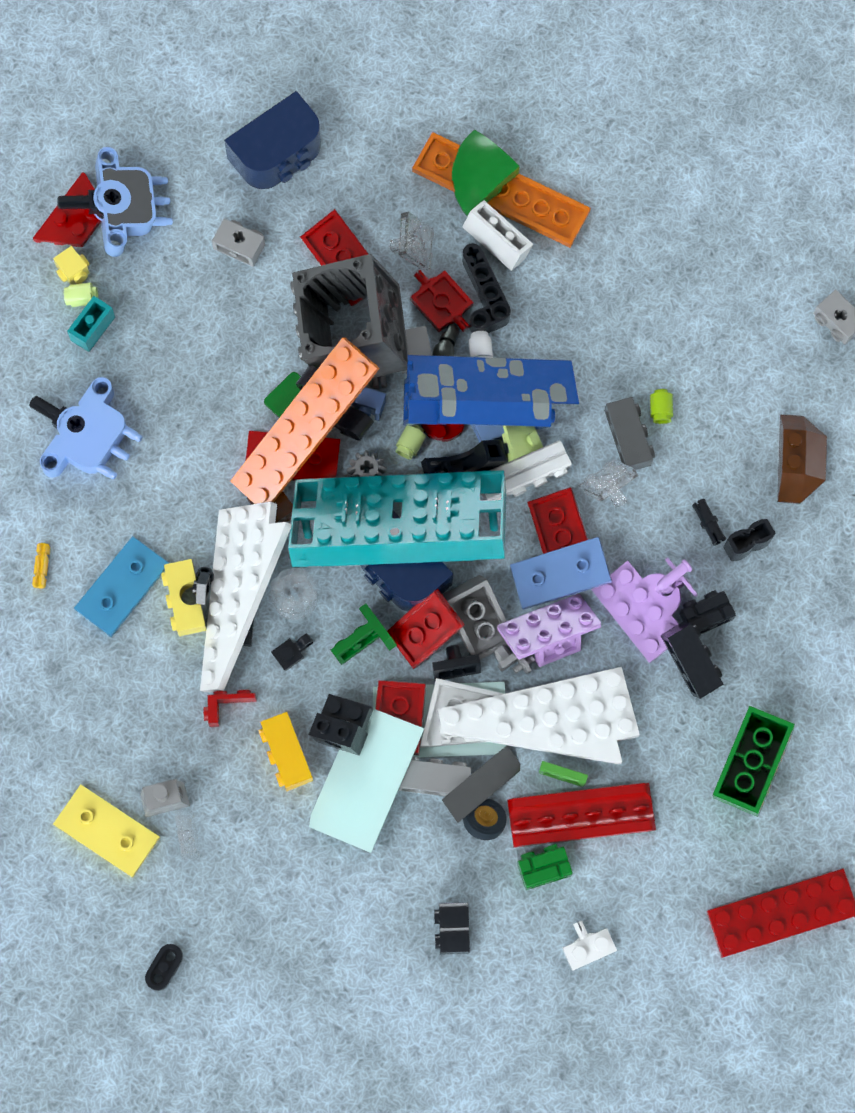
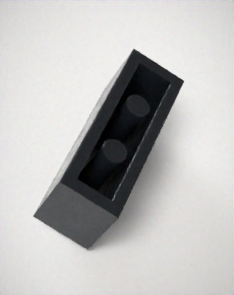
[660,621,724,699]

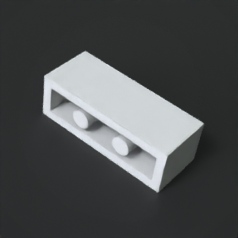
[462,200,533,271]

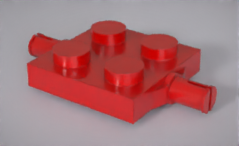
[410,270,474,332]

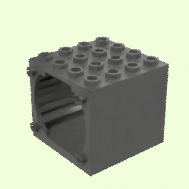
[290,254,409,378]

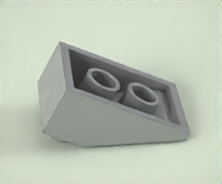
[442,575,508,660]

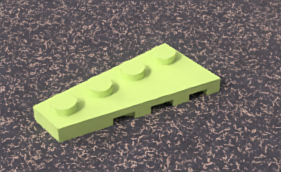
[502,426,543,462]

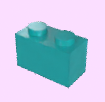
[67,296,115,352]

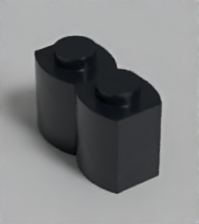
[723,519,776,561]
[434,903,470,955]

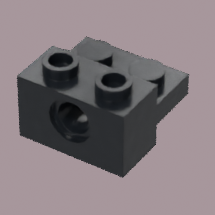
[308,694,373,756]

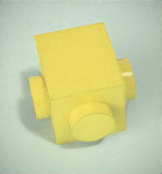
[53,246,90,285]

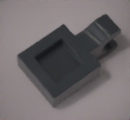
[271,633,313,671]

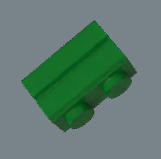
[517,844,573,890]

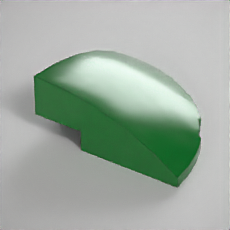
[452,130,520,217]

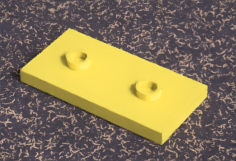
[53,784,160,878]

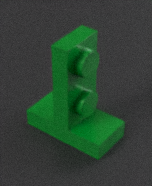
[330,603,397,665]

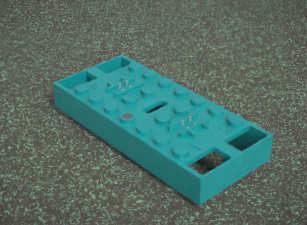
[288,470,506,567]

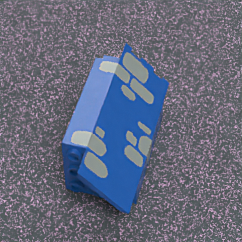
[403,355,579,429]

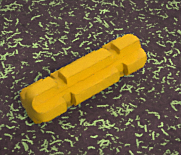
[32,543,50,589]

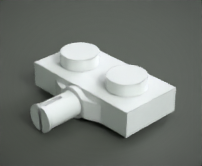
[562,920,617,971]

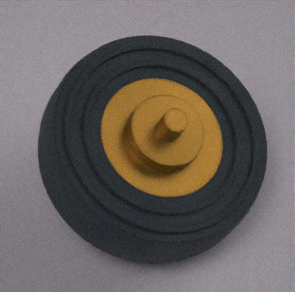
[463,798,507,840]

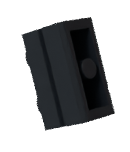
[679,590,736,634]

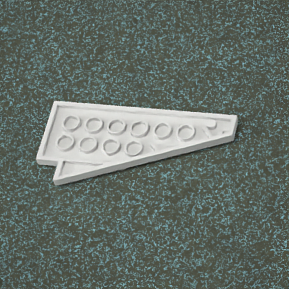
[200,502,291,692]
[437,667,640,764]

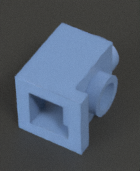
[351,387,386,421]

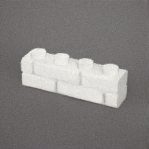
[481,440,572,500]

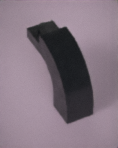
[421,440,507,474]

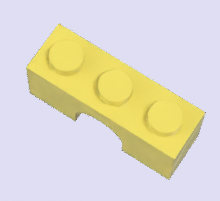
[161,559,206,636]

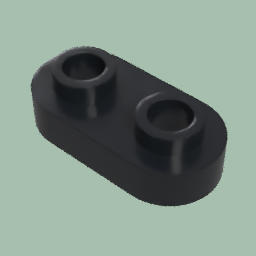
[145,944,183,991]

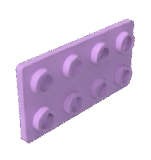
[497,594,601,667]

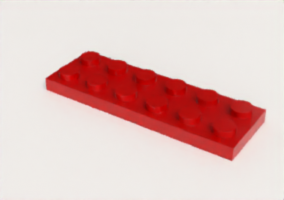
[706,868,855,958]

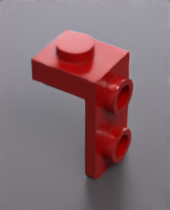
[203,690,257,727]

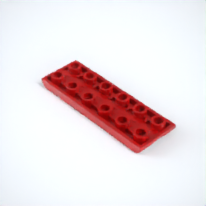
[507,783,656,848]

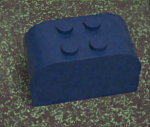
[224,91,321,189]
[360,510,453,612]

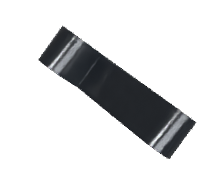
[462,243,511,333]
[296,365,374,441]

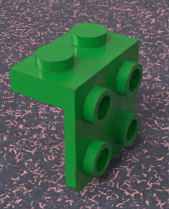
[264,372,301,418]

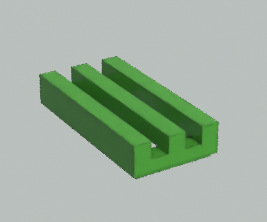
[539,761,588,787]

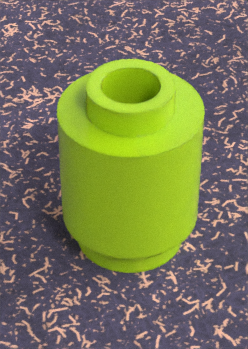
[650,389,673,424]

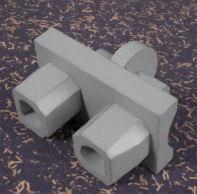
[494,644,535,674]

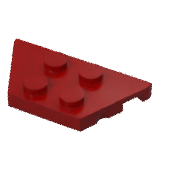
[33,172,102,247]

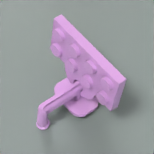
[592,557,698,663]

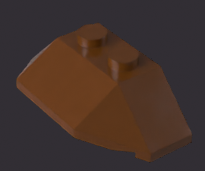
[777,414,827,504]

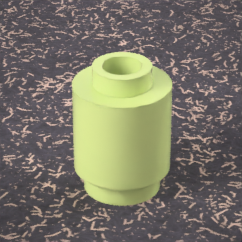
[64,283,98,307]
[395,425,426,460]

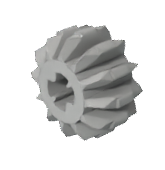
[347,450,387,477]

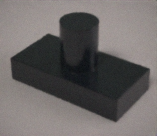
[432,645,481,681]

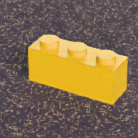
[258,712,313,792]

